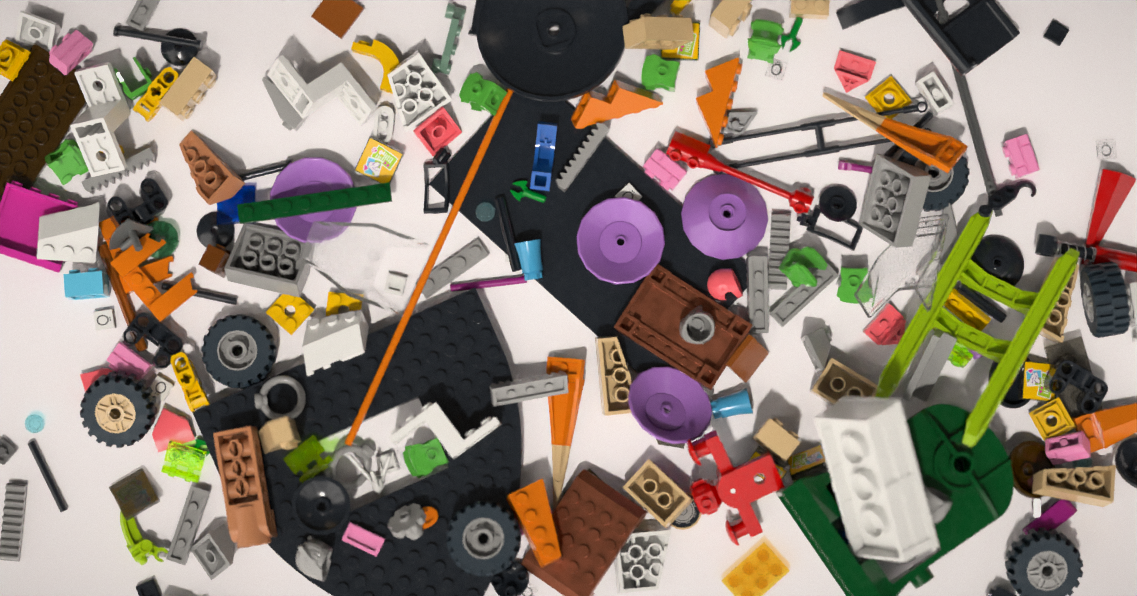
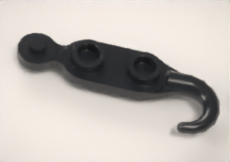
[978,180,1037,217]

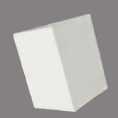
[15,10,61,52]

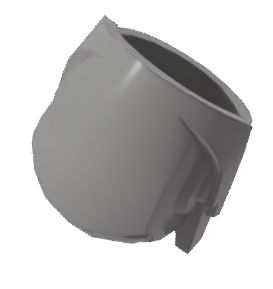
[679,305,716,344]
[923,486,953,524]
[296,535,332,581]

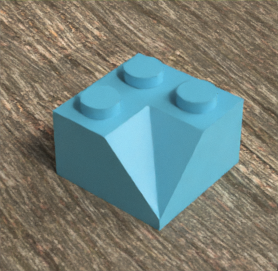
[63,268,110,300]

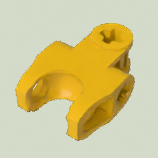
[133,67,179,122]
[171,352,210,412]

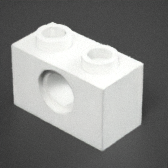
[915,71,954,117]

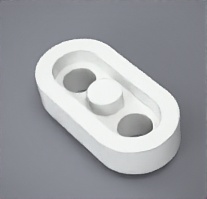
[373,106,394,145]

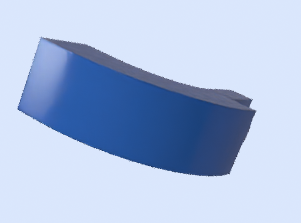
[530,121,558,191]

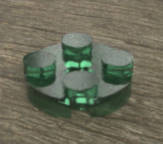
[147,221,179,259]

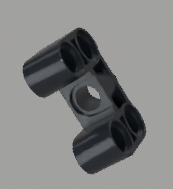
[106,178,168,229]
[121,312,183,370]
[1044,359,1108,414]

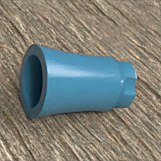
[514,239,543,281]
[710,388,753,419]

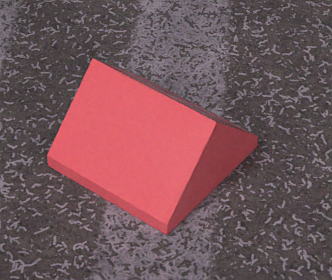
[413,106,462,156]

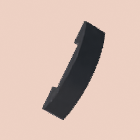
[836,0,905,30]

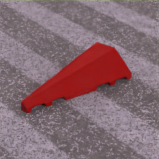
[1080,169,1136,266]

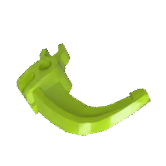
[120,510,169,565]

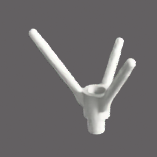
[347,453,391,497]

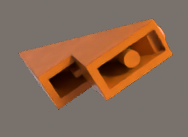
[696,57,743,148]
[571,80,663,129]

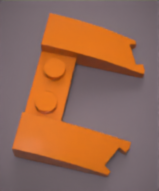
[99,218,174,294]
[110,233,197,322]

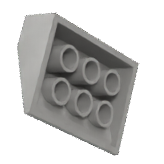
[858,154,931,248]
[224,223,316,297]

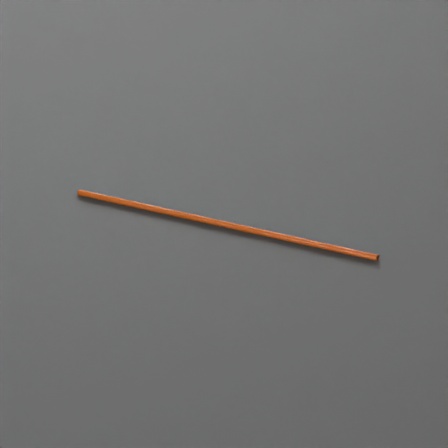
[344,88,513,446]

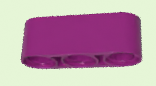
[1022,499,1078,535]

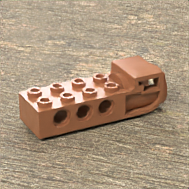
[213,426,278,549]

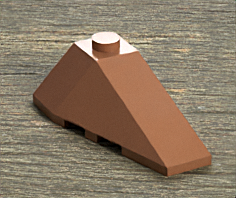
[179,130,245,205]

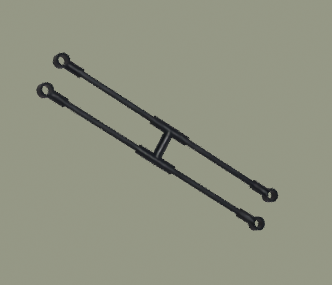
[708,101,932,175]

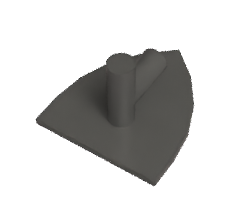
[109,219,154,251]

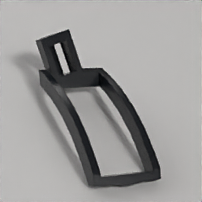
[423,148,451,214]
[796,207,863,251]

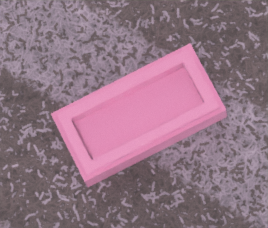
[342,522,385,557]

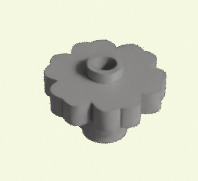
[388,503,427,540]

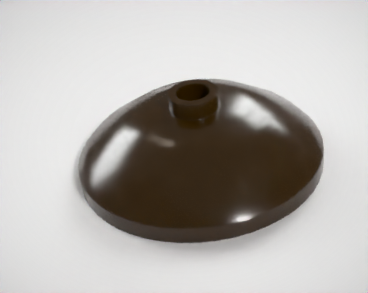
[1009,441,1056,499]

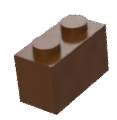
[198,244,231,278]

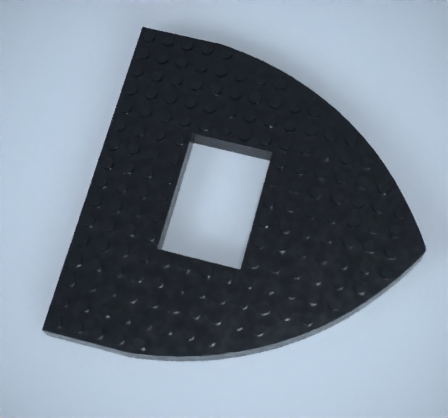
[192,288,522,596]

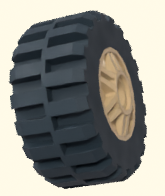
[80,371,157,448]

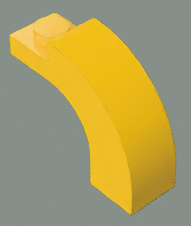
[351,39,400,94]

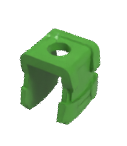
[747,19,784,64]
[641,54,680,92]
[114,56,153,100]
[459,72,507,116]
[45,139,89,185]
[779,246,828,287]
[836,267,872,304]
[403,438,449,479]

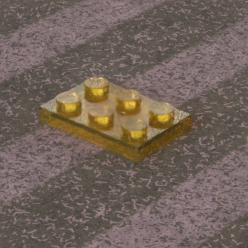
[721,542,790,596]

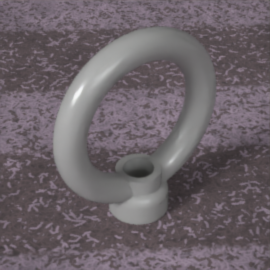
[254,375,306,420]
[329,443,374,490]

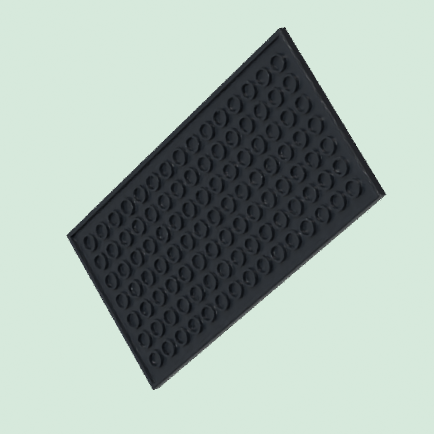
[429,92,747,374]

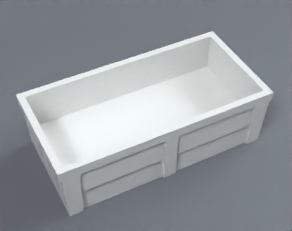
[814,396,939,562]

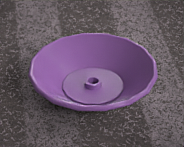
[270,157,357,243]
[681,174,768,260]
[576,197,665,284]
[628,366,712,444]

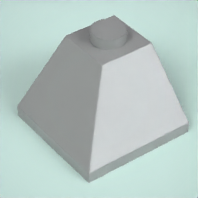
[801,328,832,373]
[191,524,235,580]

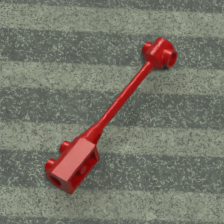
[666,131,814,213]

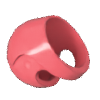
[707,268,743,301]

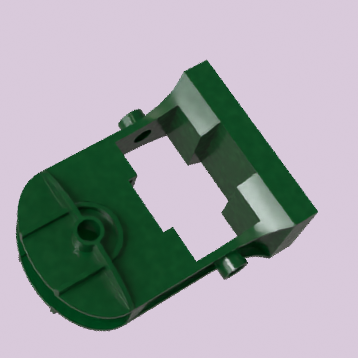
[776,404,1014,596]

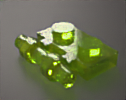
[947,344,974,368]
[283,435,334,483]
[161,441,207,483]

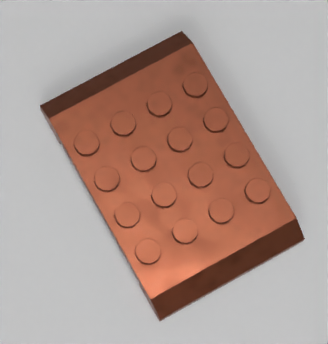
[614,264,753,390]
[521,469,648,596]

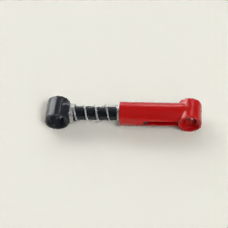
[1035,234,1137,273]

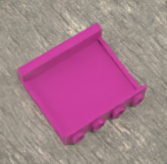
[0,181,80,273]

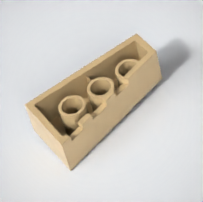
[1038,257,1079,343]
[595,336,632,416]
[258,416,301,454]
[1032,465,1116,507]

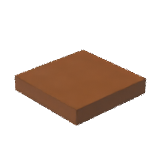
[311,0,364,40]
[726,334,769,383]

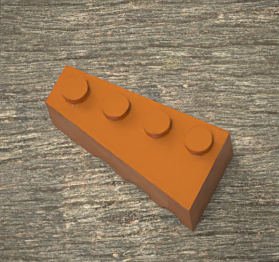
[506,478,561,568]

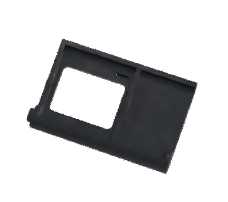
[900,0,1020,76]

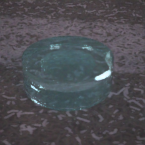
[24,414,45,433]

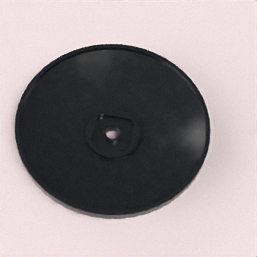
[476,0,629,102]

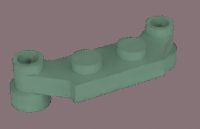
[431,3,466,75]

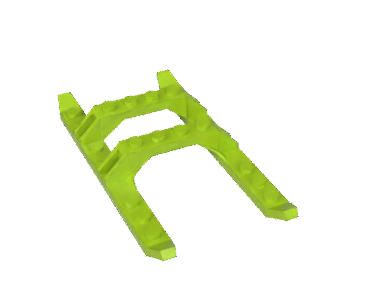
[875,211,1080,447]

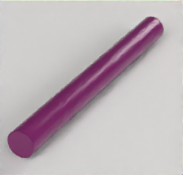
[450,276,527,292]

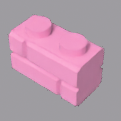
[49,30,93,75]
[1002,134,1040,179]
[643,148,687,191]
[106,342,153,381]
[1045,431,1091,465]

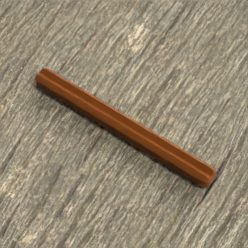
[98,244,147,352]

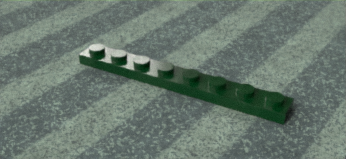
[237,182,393,224]

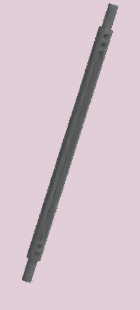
[935,0,1003,217]

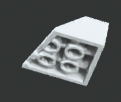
[388,51,452,133]
[36,202,99,263]
[302,310,369,376]
[614,530,672,594]

